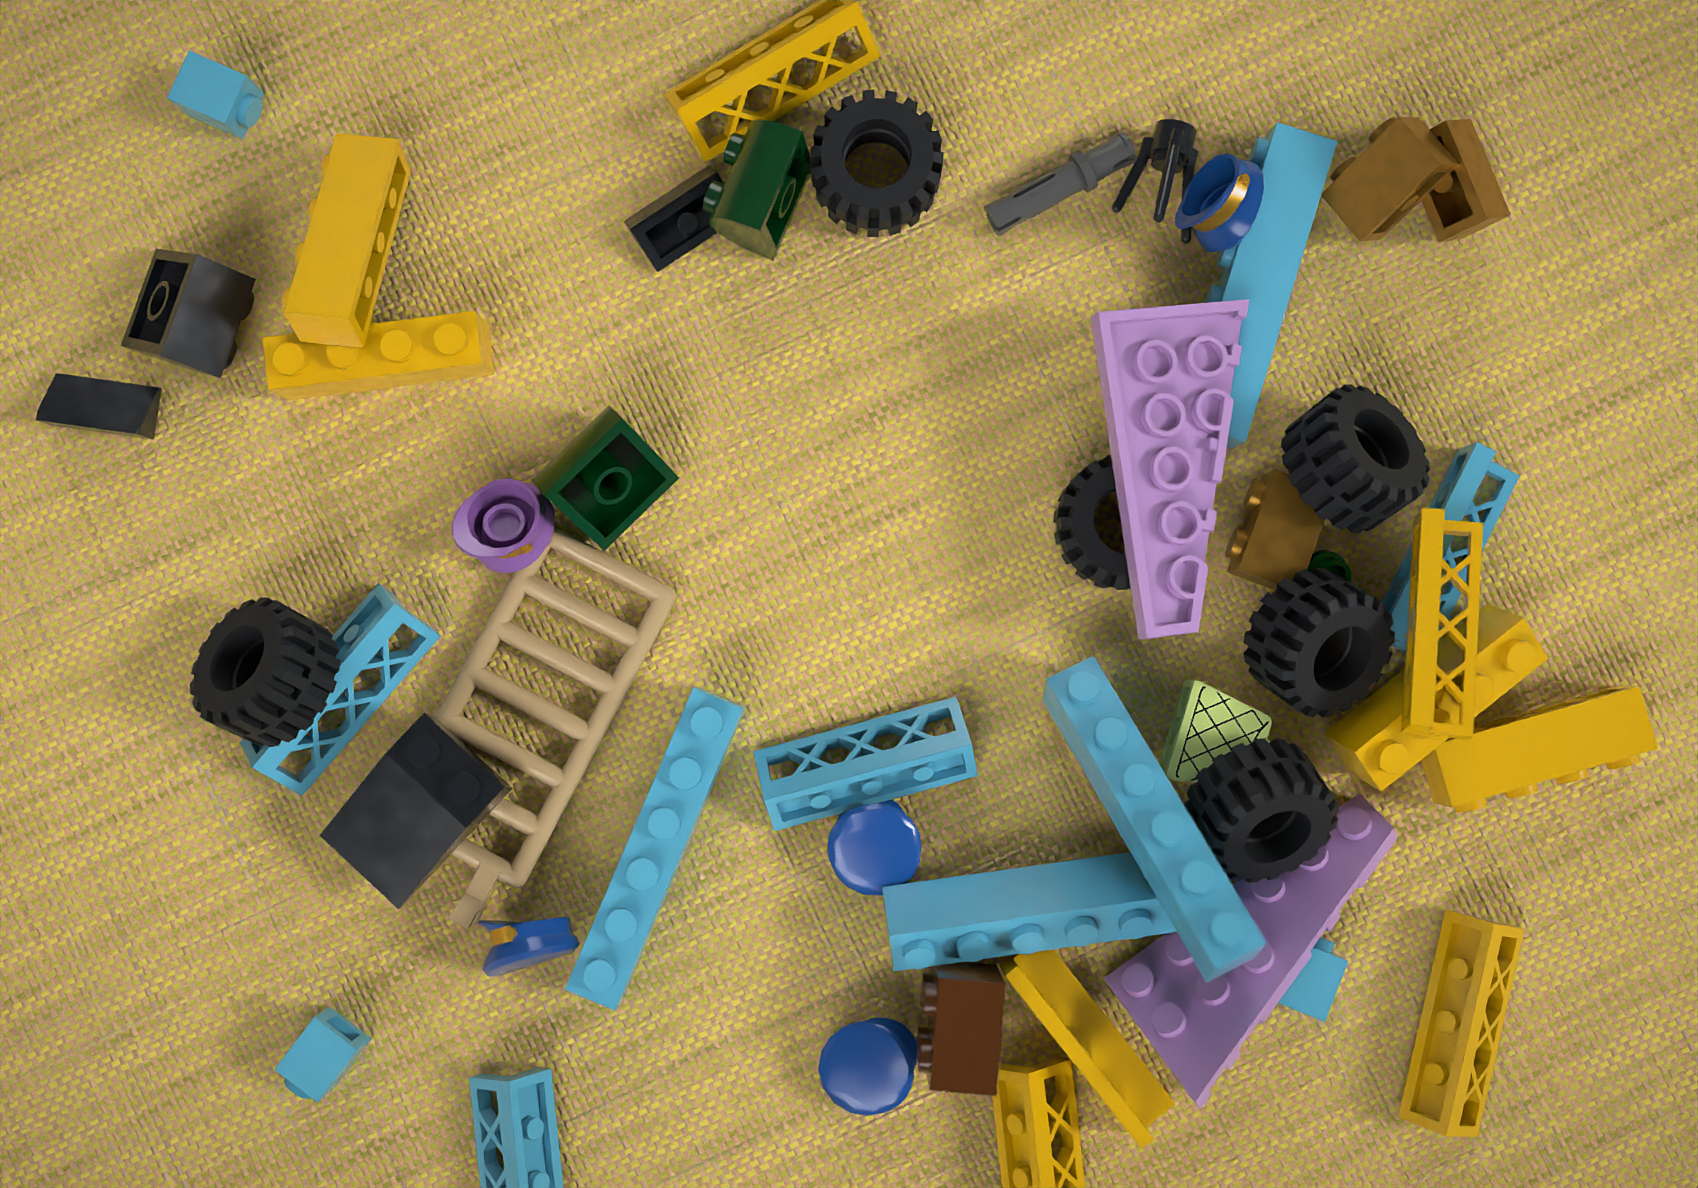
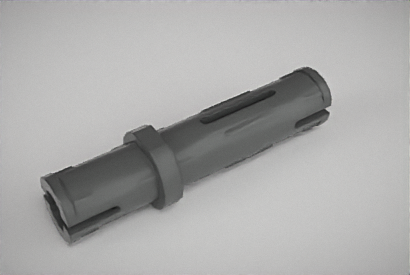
[984,131,1137,236]

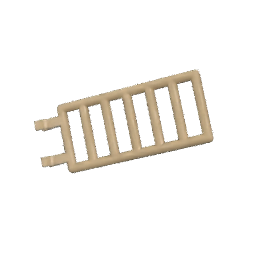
[435,526,677,930]

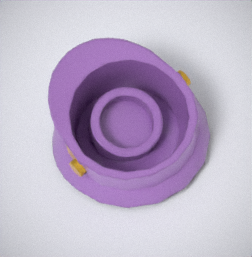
[452,478,555,573]

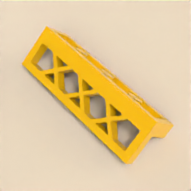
[663,0,881,163]
[1401,508,1483,739]
[1398,909,1525,1137]
[999,949,1175,1149]
[992,1057,1085,1188]

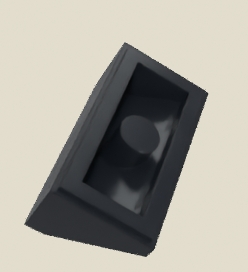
[624,166,724,272]
[36,373,162,440]

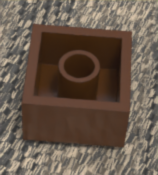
[916,962,1006,1096]

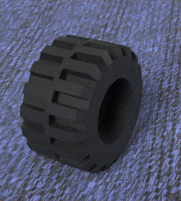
[810,89,944,237]
[1281,384,1430,533]
[1053,455,1131,590]
[1243,568,1395,717]
[190,597,340,747]
[1184,738,1339,883]

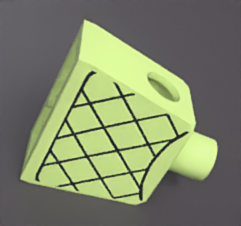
[1159,680,1272,783]

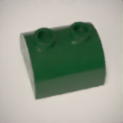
[703,120,811,261]
[532,405,679,551]

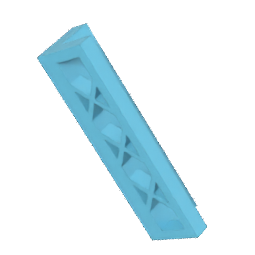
[1382,442,1520,653]
[240,583,440,796]
[754,697,978,831]
[469,1067,564,1188]

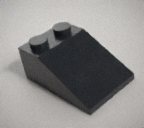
[319,713,513,909]

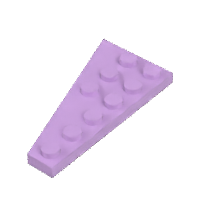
[1091,299,1249,640]
[1104,793,1397,1110]

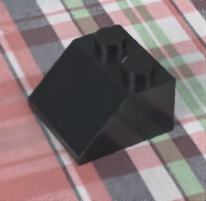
[121,249,256,378]

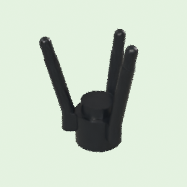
[1112,119,1199,244]

